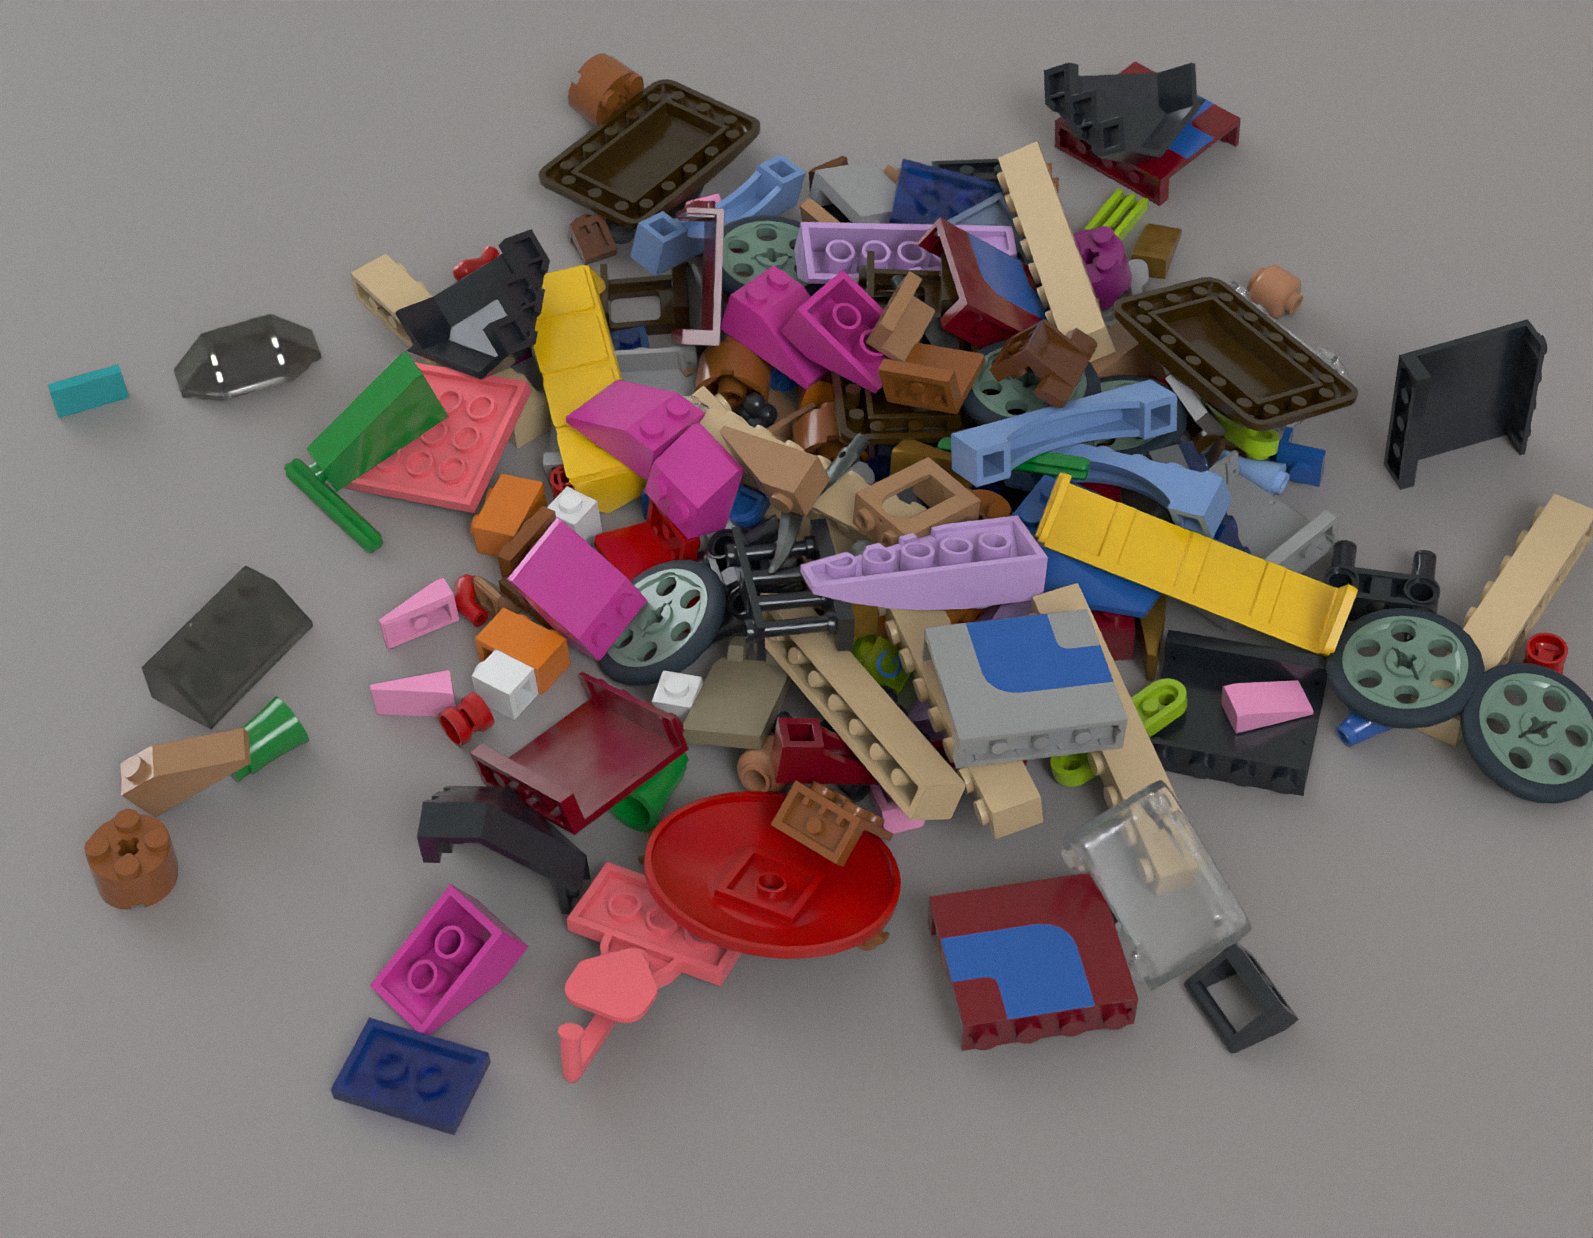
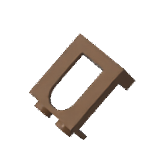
[852,457,981,547]

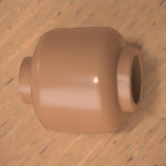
[1247,265,1303,319]
[737,735,787,792]

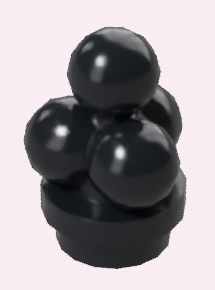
[736,393,778,428]

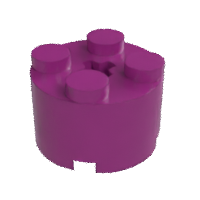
[1073,226,1132,311]

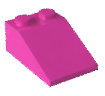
[720,265,830,390]
[781,270,892,393]
[566,380,705,481]
[507,518,648,661]
[370,884,529,1038]

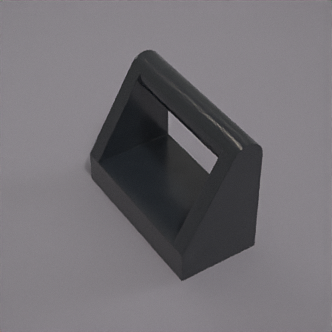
[1184,941,1299,1054]

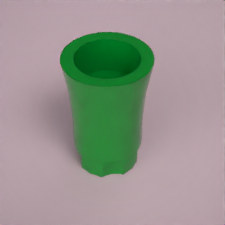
[230,696,309,782]
[609,753,689,832]

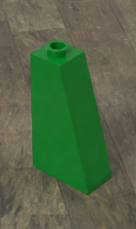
[306,351,449,492]

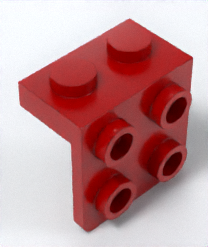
[594,498,701,581]

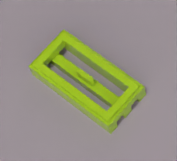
[1084,188,1149,241]

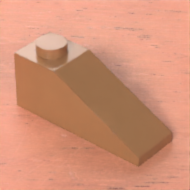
[719,426,830,516]
[120,728,251,817]

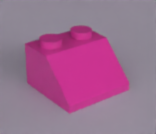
[644,423,744,539]

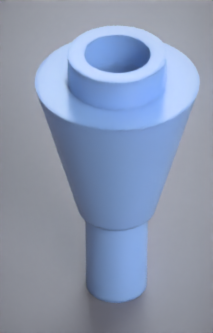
[1219,449,1290,496]

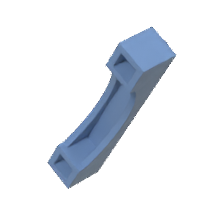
[630,154,806,276]
[951,379,1177,487]
[1003,443,1232,539]

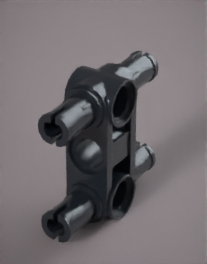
[695,514,809,649]
[1322,540,1440,642]

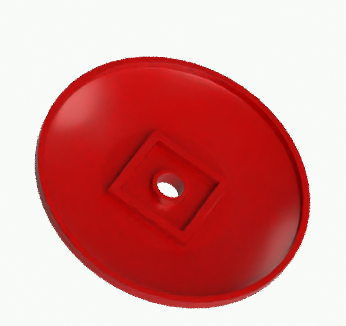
[644,791,901,959]

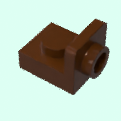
[567,214,618,265]

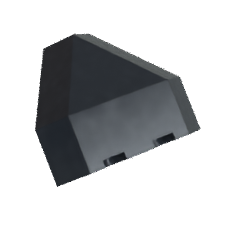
[1044,62,1206,165]
[395,229,550,380]
[417,786,591,914]

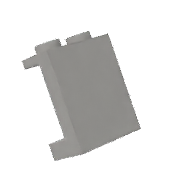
[809,161,918,224]

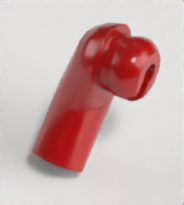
[453,246,500,281]
[454,574,489,627]

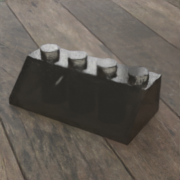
[141,565,313,729]

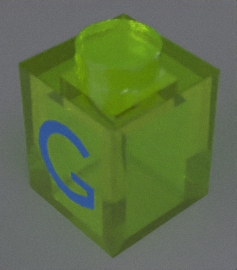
[849,634,910,694]

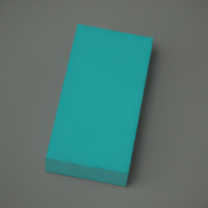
[47,364,129,418]

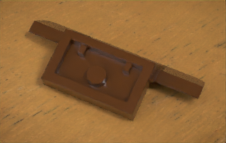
[989,319,1098,408]

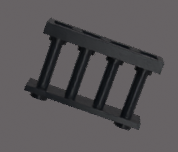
[725,518,855,660]

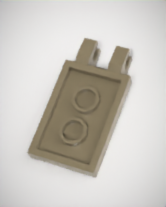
[683,636,793,750]

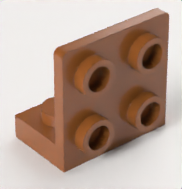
[878,343,985,414]
[771,781,893,867]

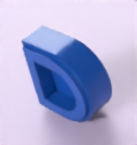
[729,483,771,528]

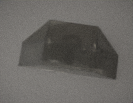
[173,314,322,401]

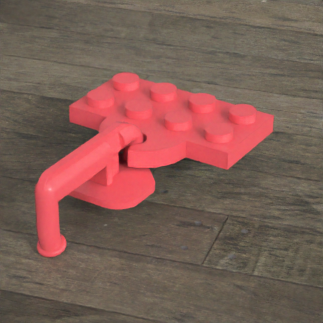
[558,862,742,1084]

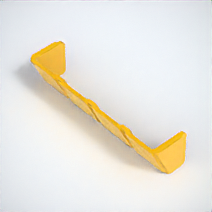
[534,265,647,513]
[1034,472,1358,656]

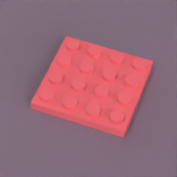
[345,362,532,513]

